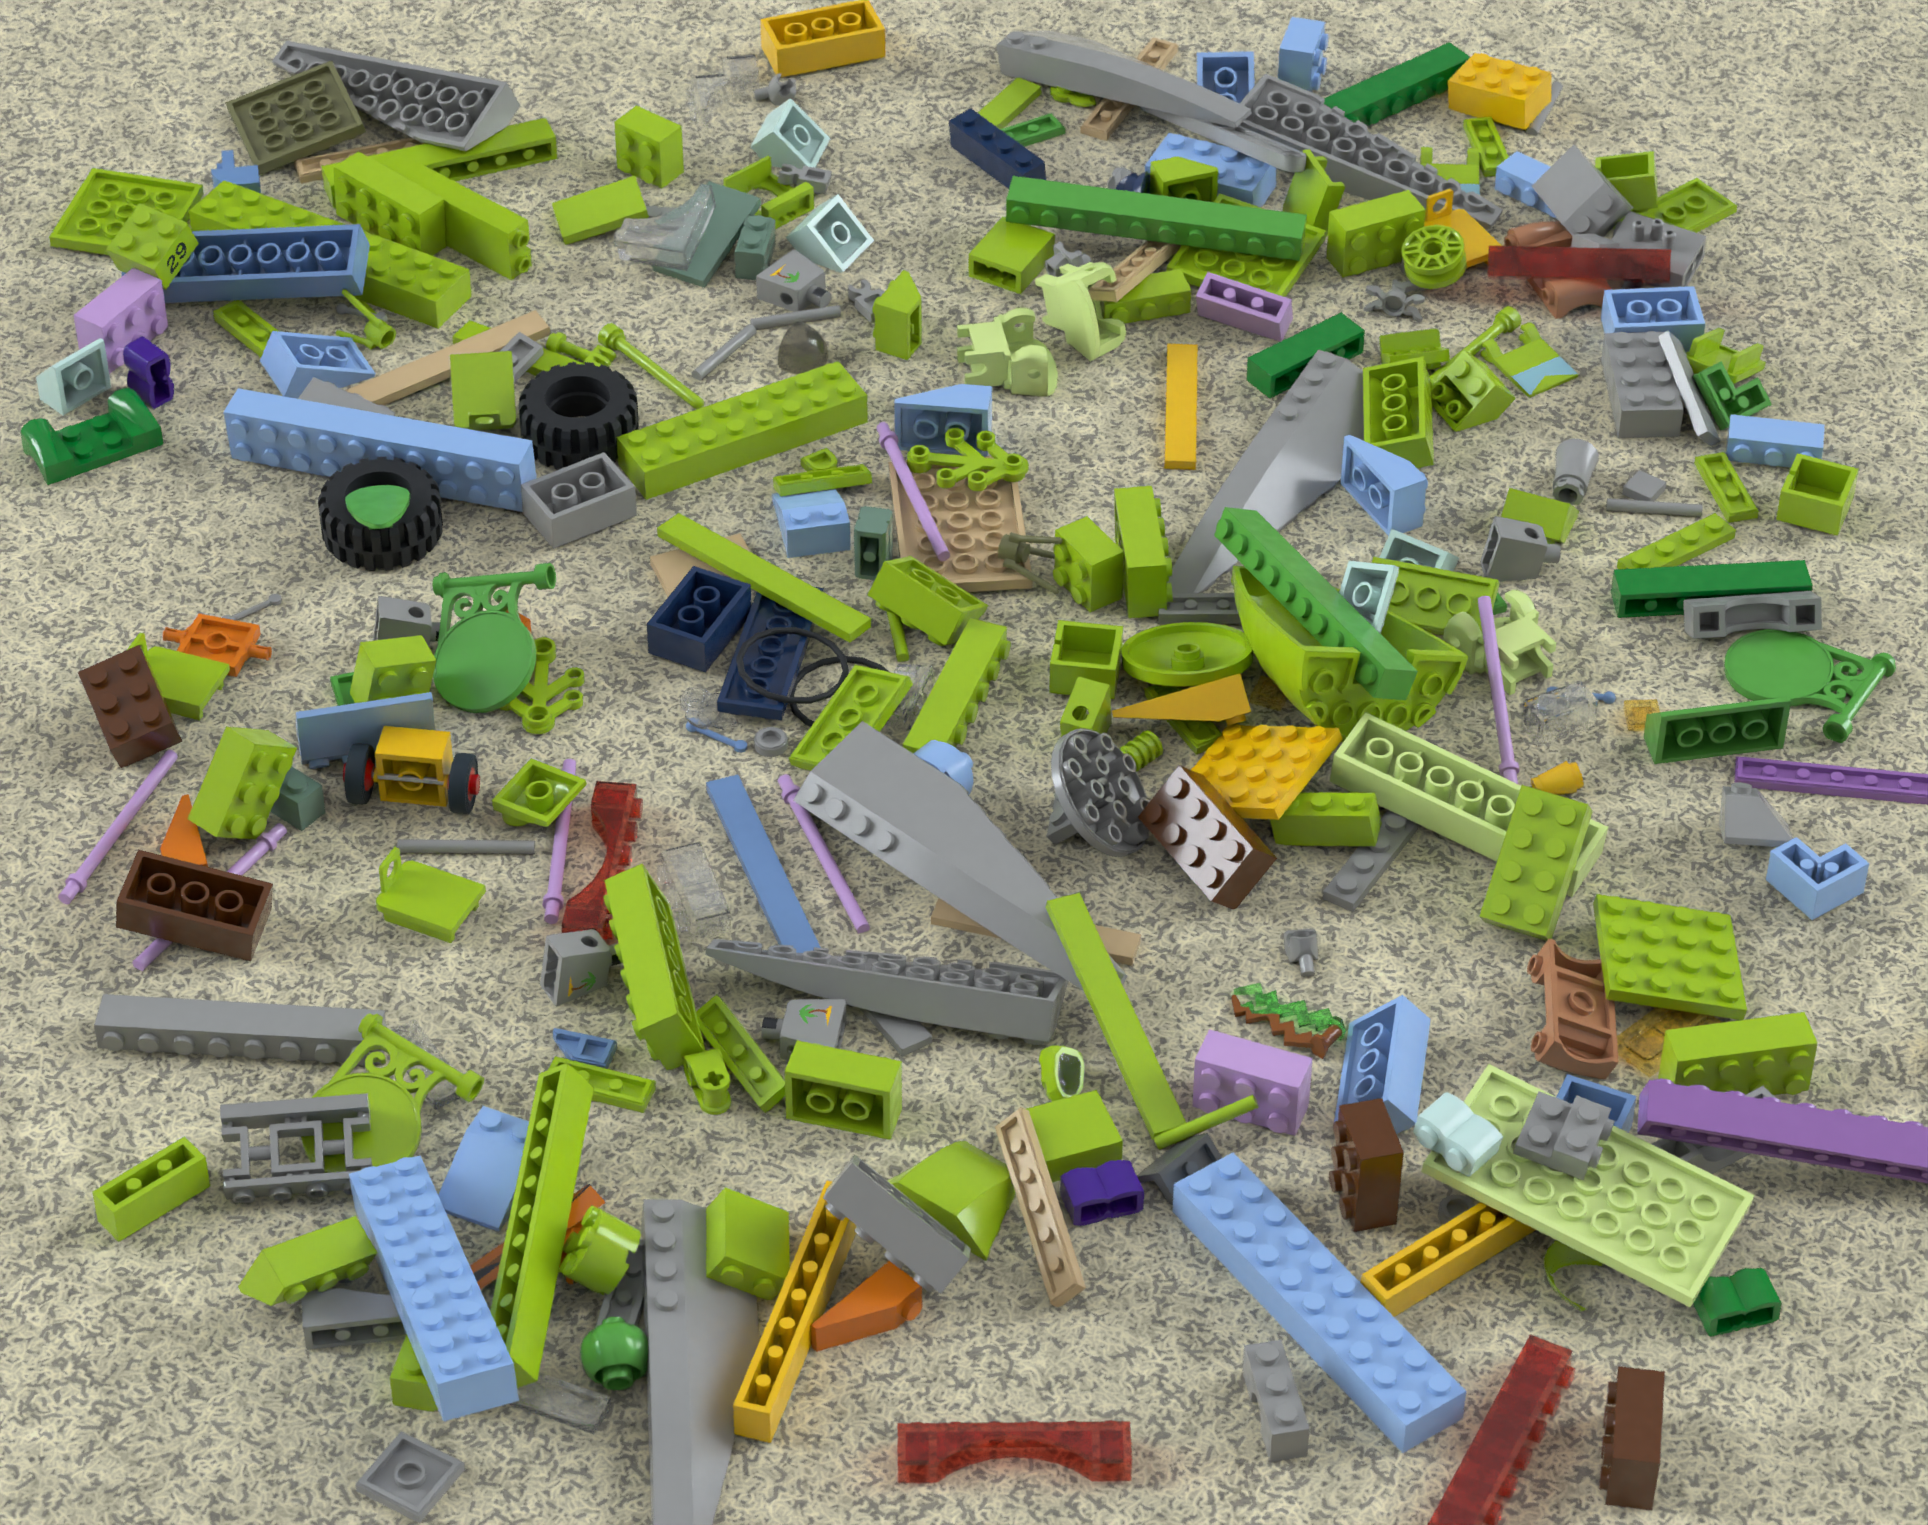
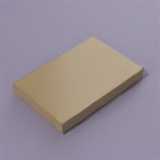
[650,533,750,597]

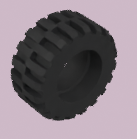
[518,362,639,470]
[318,457,443,571]

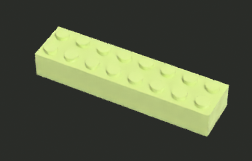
[1329,712,1608,897]

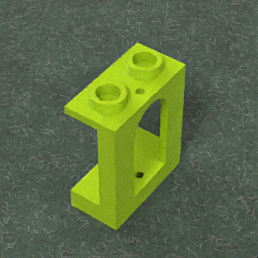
[723,155,814,229]

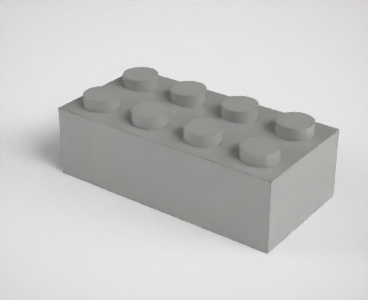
[1601,331,1683,438]
[823,1155,971,1293]

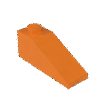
[160,794,208,867]
[811,1261,922,1352]

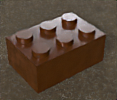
[78,645,183,768]
[1329,1098,1404,1232]
[1599,1366,1665,1510]

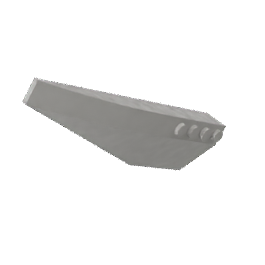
[1167,350,1364,593]
[793,721,1128,991]
[641,1199,759,1525]

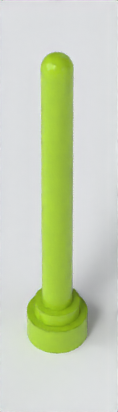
[1429,306,1522,386]
[598,323,704,409]

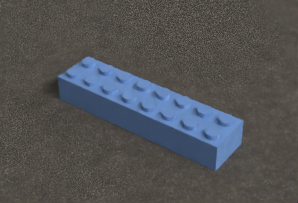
[121,224,370,303]

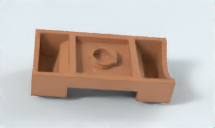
[1504,221,1612,319]
[1527,938,1619,1080]

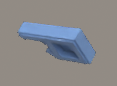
[553,1028,617,1069]

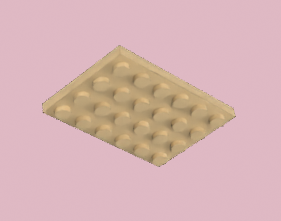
[889,456,1033,592]

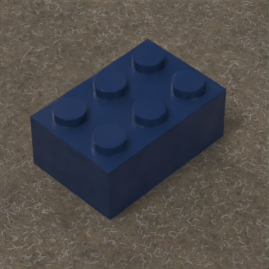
[646,566,752,673]

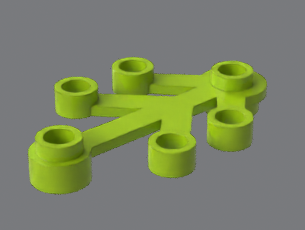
[907,428,1029,491]
[500,637,585,734]

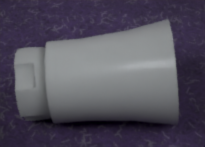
[1552,439,1599,505]

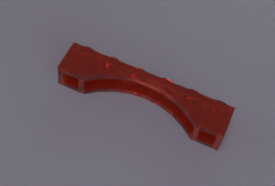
[1488,246,1671,283]
[561,781,643,943]
[898,1420,1132,1483]

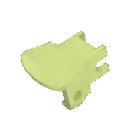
[1035,262,1126,361]
[957,308,1058,396]
[1443,590,1556,695]

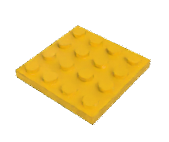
[1191,724,1343,820]

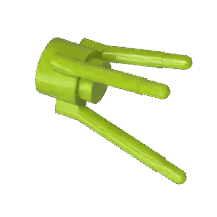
[336,289,396,350]

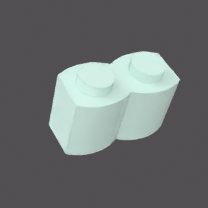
[1413,1092,1503,1176]

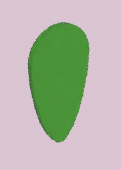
[345,485,410,530]

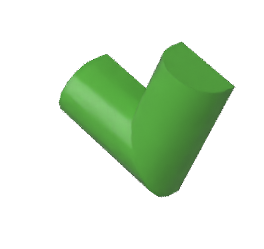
[1692,361,1772,430]

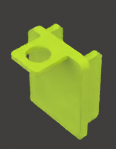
[1282,149,1345,237]
[1686,328,1766,405]
[450,351,516,431]
[127,632,230,721]
[376,847,486,943]

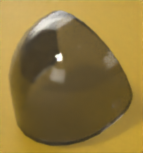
[778,321,828,375]

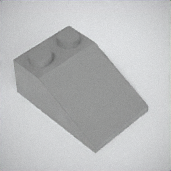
[1532,145,1633,237]

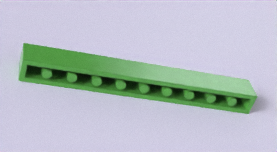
[1006,176,1307,261]
[1214,507,1418,700]

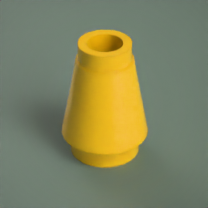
[1531,761,1584,795]

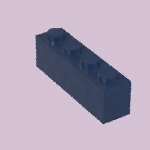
[948,108,1046,189]

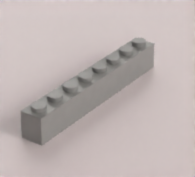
[94,994,387,1065]

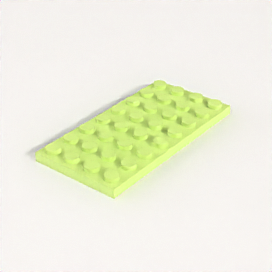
[1421,1064,1755,1308]

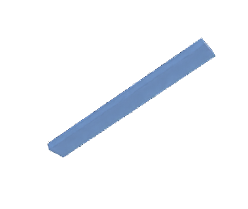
[706,774,821,953]

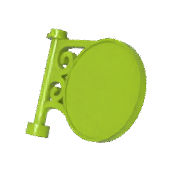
[301,1013,484,1173]

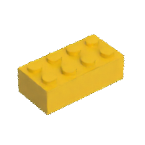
[760,0,886,78]

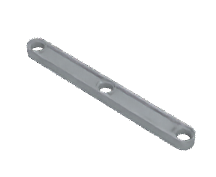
[1140,106,1306,172]

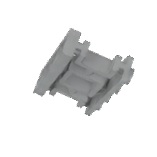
[220,1093,373,1203]

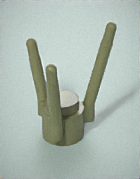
[998,532,1063,594]

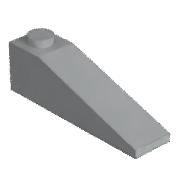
[301,1288,407,1350]

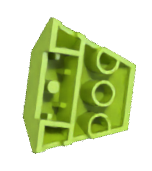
[887,1141,1016,1261]

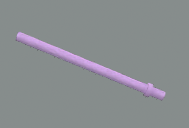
[876,422,950,561]
[1478,596,1520,784]
[58,750,178,904]
[543,759,576,924]
[778,774,870,934]
[132,823,287,971]

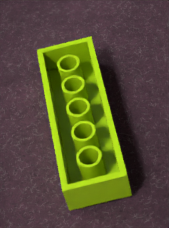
[603,864,705,1070]

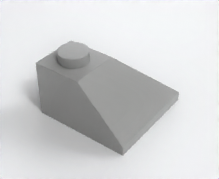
[1719,782,1793,847]

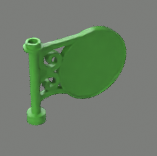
[432,563,556,713]
[1724,629,1896,743]

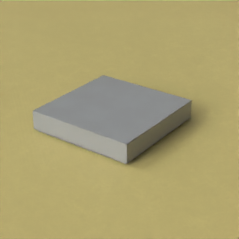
[355,1431,465,1523]

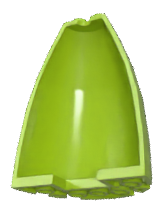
[1231,566,1468,743]

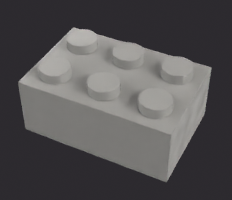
[521,452,637,549]

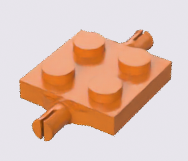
[163,613,272,677]

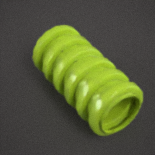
[1119,730,1163,772]

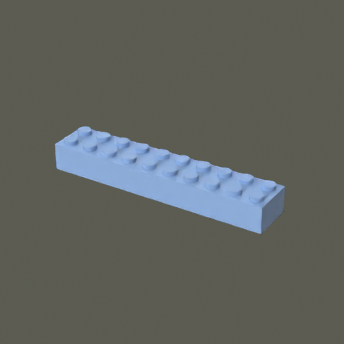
[223,388,537,512]
[1172,1153,1466,1453]
[349,1156,519,1422]

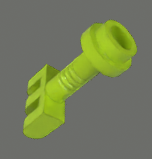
[546,332,616,367]

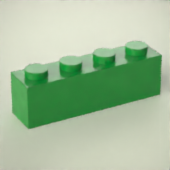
[1246,312,1365,399]

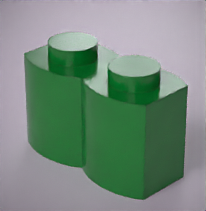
[1693,1268,1782,1337]

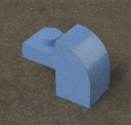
[211,150,261,193]

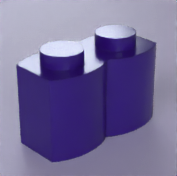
[123,336,174,409]
[1059,1160,1145,1226]

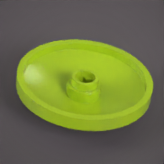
[1121,622,1253,686]

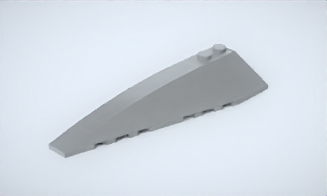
[996,31,1251,128]
[705,939,1068,1045]

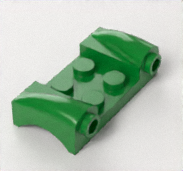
[20,388,164,485]

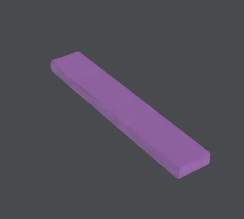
[1734,756,1928,805]

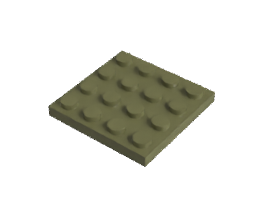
[225,60,366,175]

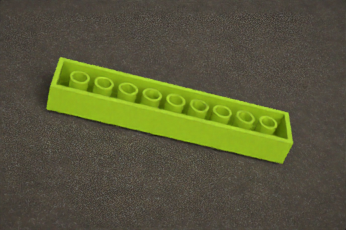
[189,180,472,329]

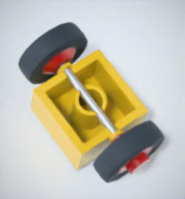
[343,726,480,814]

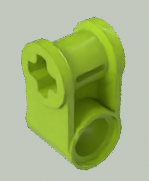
[683,1048,731,1115]

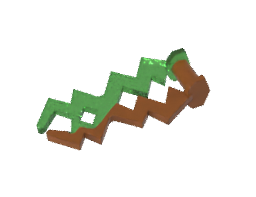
[1231,983,1346,1059]

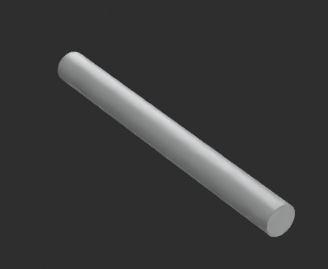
[397,839,535,854]

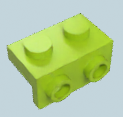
[1379,328,1450,369]

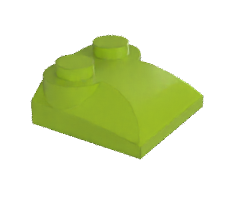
[492,758,587,827]

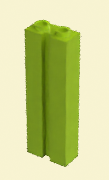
[381,152,532,280]

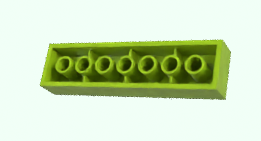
[617,361,868,500]

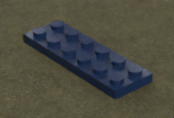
[717,587,824,721]

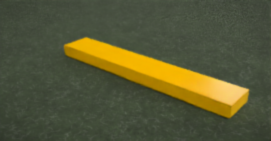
[1164,343,1198,470]

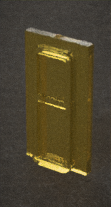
[1617,1007,1721,1078]

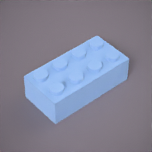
[1145,133,1276,207]

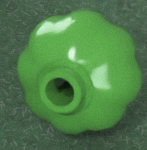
[580,1317,648,1390]

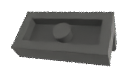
[1137,1133,1222,1205]

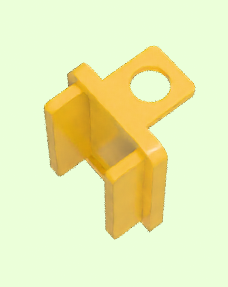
[1424,189,1505,268]

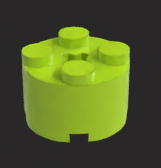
[559,1206,641,1296]

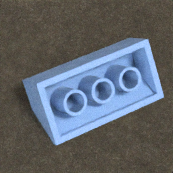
[1334,995,1431,1134]

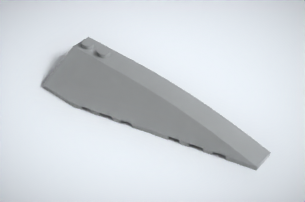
[272,40,521,151]
[1239,73,1503,230]

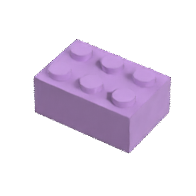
[74,268,168,374]
[1192,1029,1313,1136]

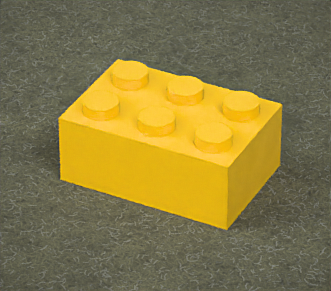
[1448,53,1551,130]

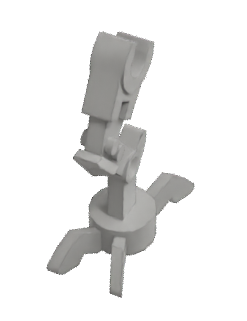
[1364,258,1427,322]

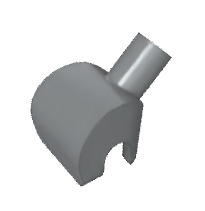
[754,73,796,105]
[1284,928,1318,977]

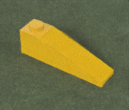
[1112,673,1251,726]

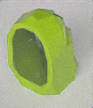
[1038,1045,1085,1101]

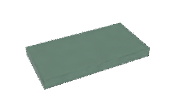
[652,181,762,288]

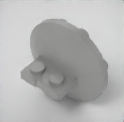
[1046,728,1150,857]

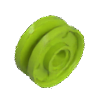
[1402,225,1467,289]

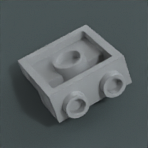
[1513,1091,1615,1180]

